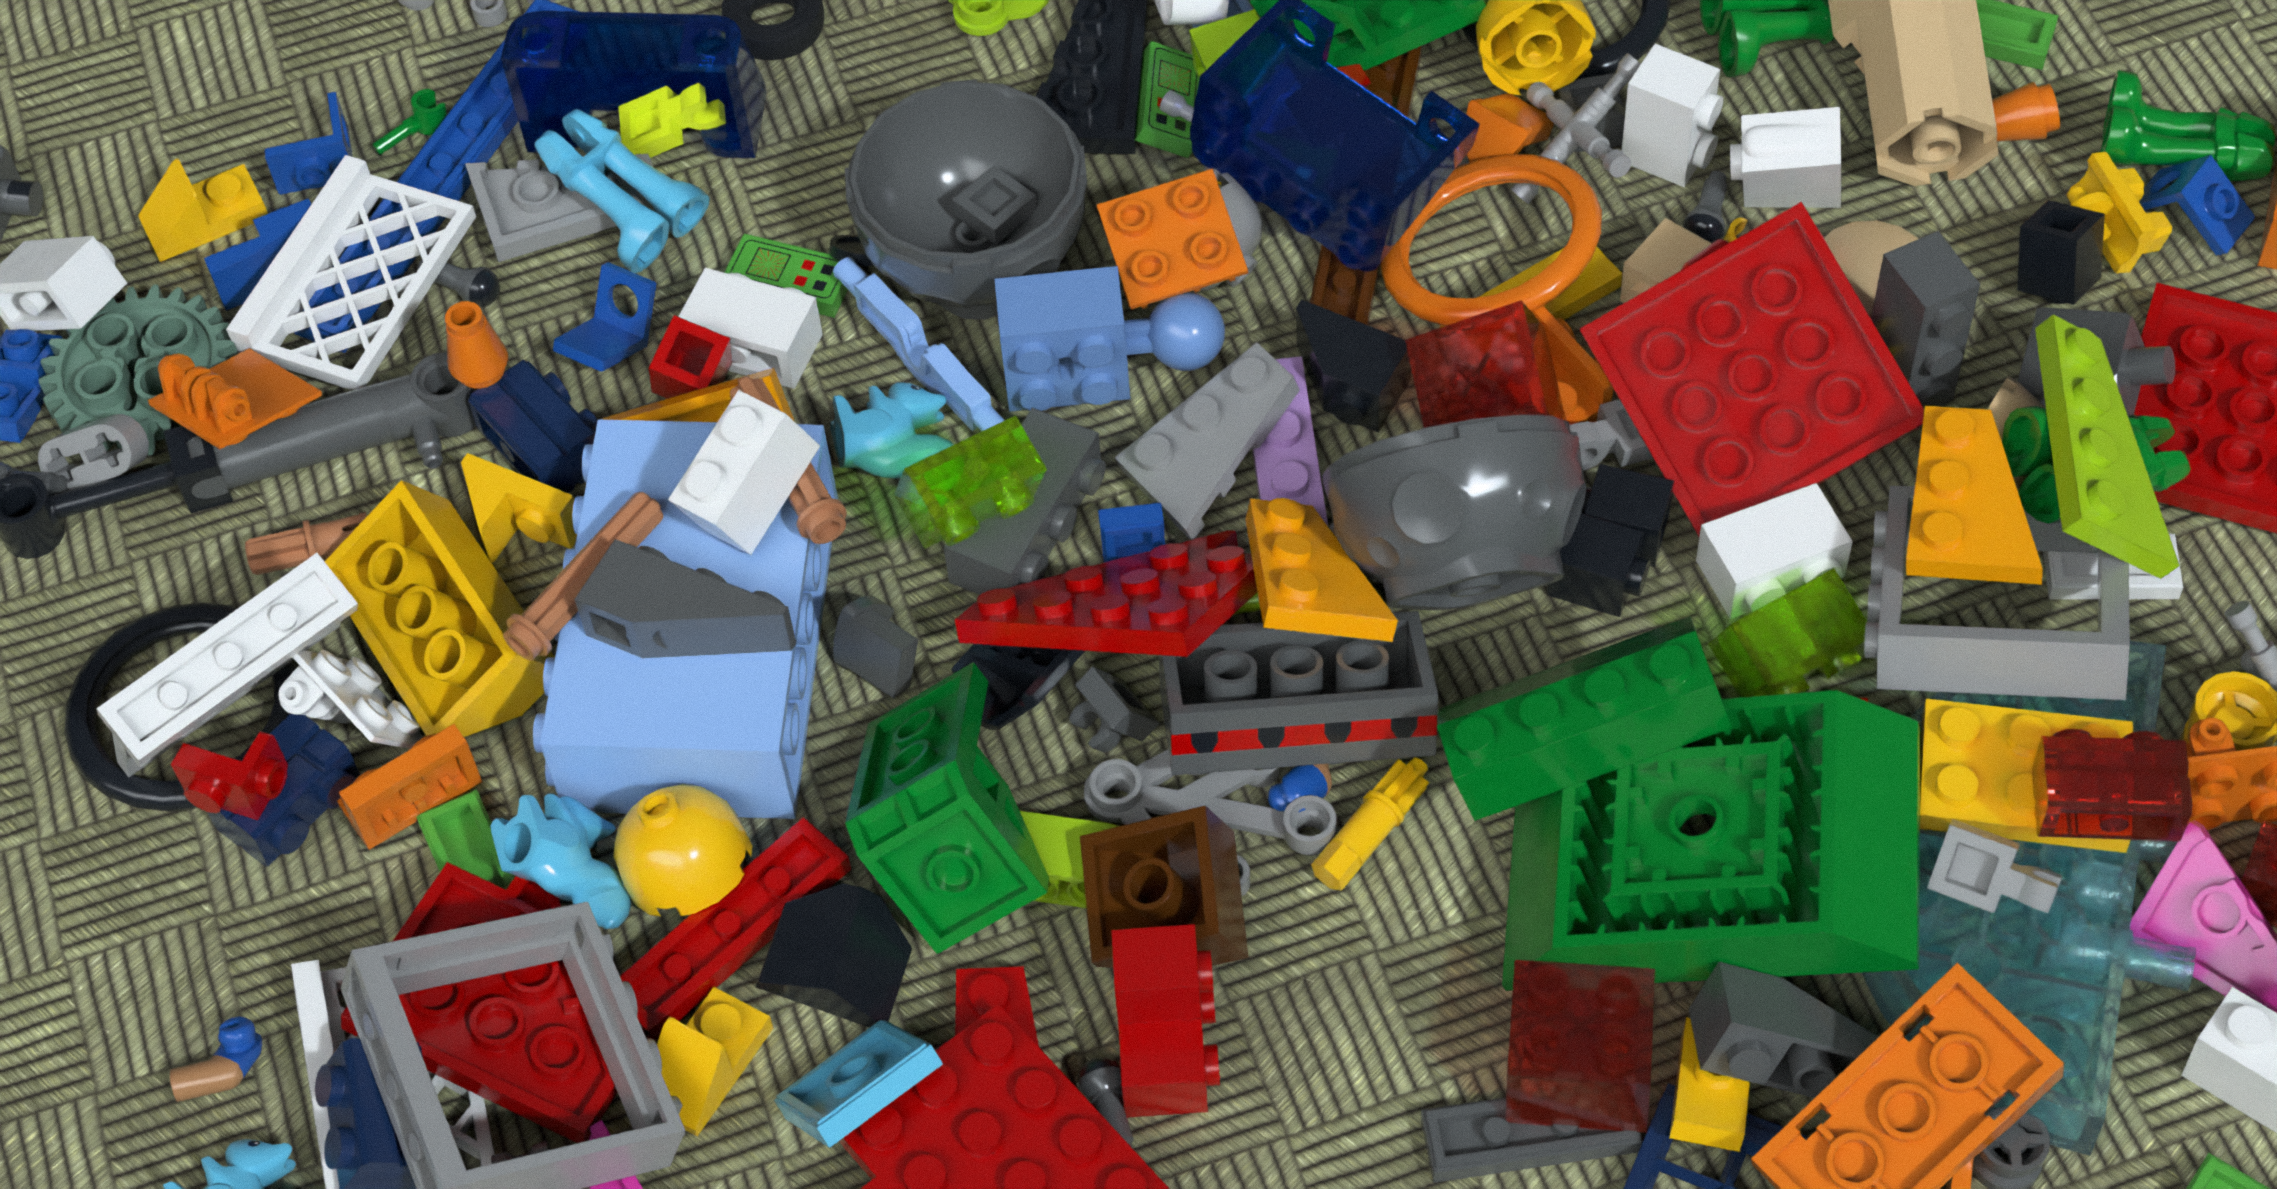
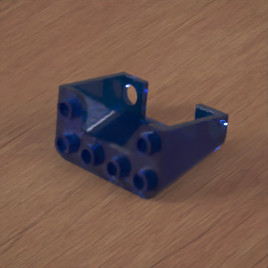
[1190,0,1480,272]
[501,11,767,158]

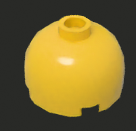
[1476,0,1596,95]
[614,784,753,917]

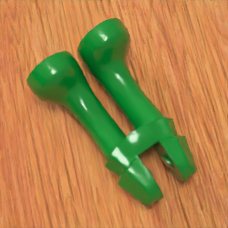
[1700,0,1836,78]
[2100,70,2276,181]
[2002,406,2191,524]

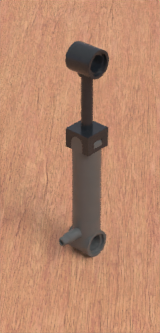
[0,352,477,559]

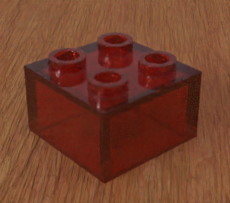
[1405,300,1566,428]
[1506,960,1655,1133]

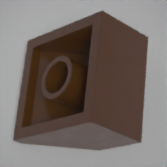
[1080,805,1249,968]

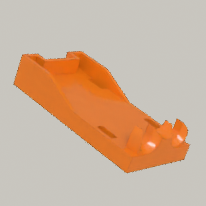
[1751,962,2065,1189]

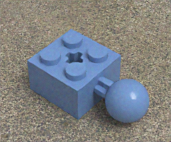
[994,266,1225,412]

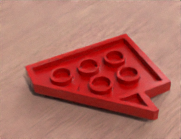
[954,530,1257,657]
[341,862,618,1143]
[838,1003,1169,1189]

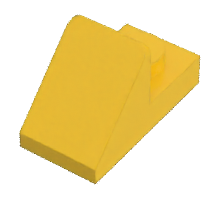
[138,158,268,262]
[461,453,577,563]
[657,987,774,1137]

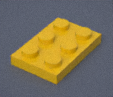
[1920,699,2133,853]

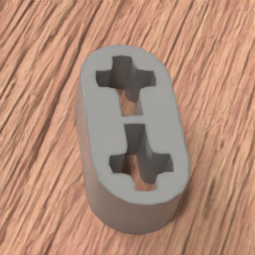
[38,414,149,491]

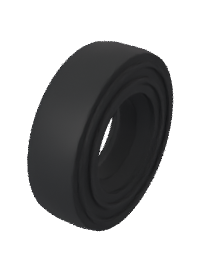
[721,0,824,60]

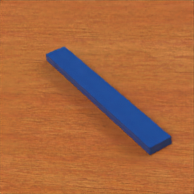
[294,0,588,353]

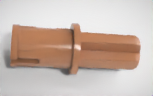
[245,512,367,575]

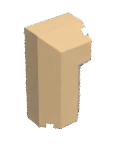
[1828,0,1998,186]

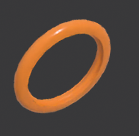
[1380,154,1602,328]

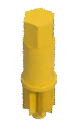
[1311,757,1430,891]

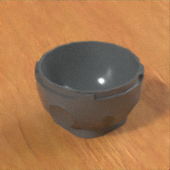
[845,79,1087,320]
[1322,415,1586,611]

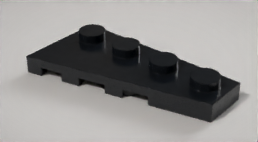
[1035,0,1150,154]

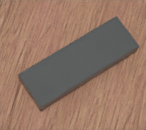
[1421,1080,1642,1183]

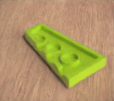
[2035,314,2180,579]

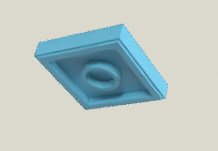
[774,1020,943,1148]

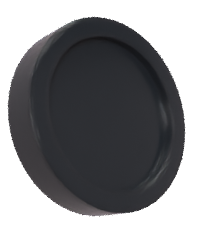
[829,235,874,266]

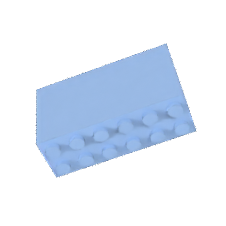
[533,419,838,819]

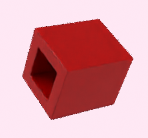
[648,315,732,399]

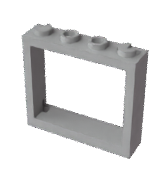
[1864,486,2130,700]
[341,902,686,1189]

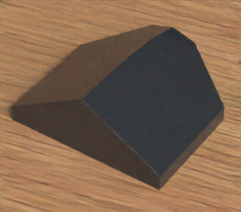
[951,644,1085,730]
[756,883,912,1028]

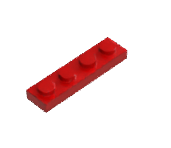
[620,817,851,1042]

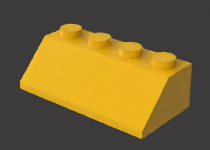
[324,480,555,737]

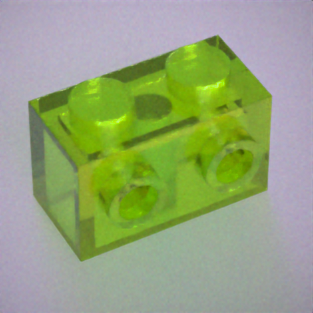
[894,415,1047,549]
[1708,568,1867,697]

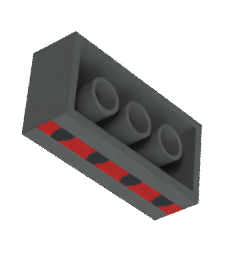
[1159,611,1438,775]

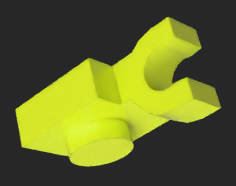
[619,83,726,158]

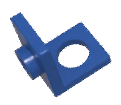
[264,92,353,195]
[2139,155,2255,256]
[553,262,656,372]

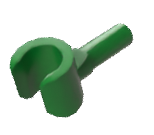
[372,89,447,156]

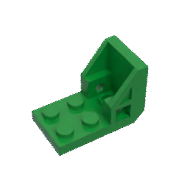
[1250,0,1488,80]
[845,662,1049,954]

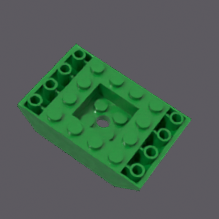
[1502,690,1920,991]

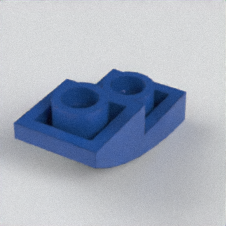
[204,198,311,311]
[0,329,63,443]

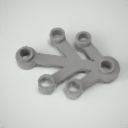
[1084,749,1336,896]

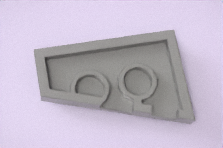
[465,154,655,262]
[1114,343,1300,540]

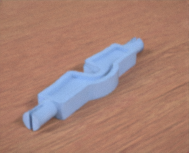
[833,257,1016,449]

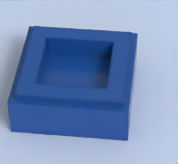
[1098,503,1165,563]

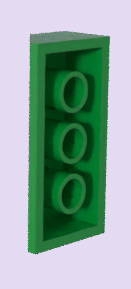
[1437,616,1732,821]

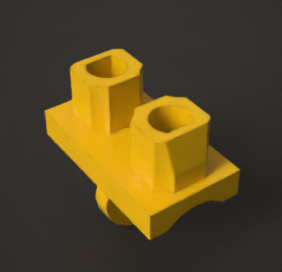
[2066,152,2172,274]

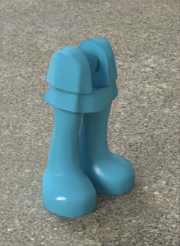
[535,108,710,273]

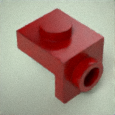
[170,731,288,821]

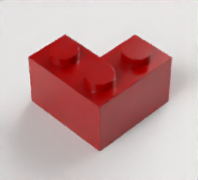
[1111,924,1220,1118]

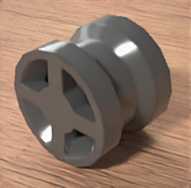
[1973,1106,2050,1189]

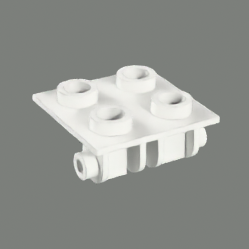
[279,650,423,749]

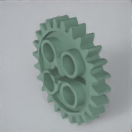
[39,285,239,456]

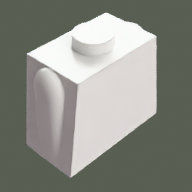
[1730,107,1841,208]

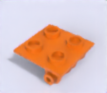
[1096,169,1249,310]
[148,348,322,449]
[2161,718,2277,830]

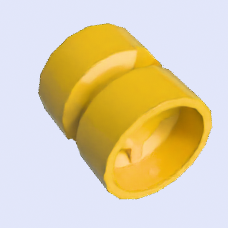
[2177,671,2277,760]

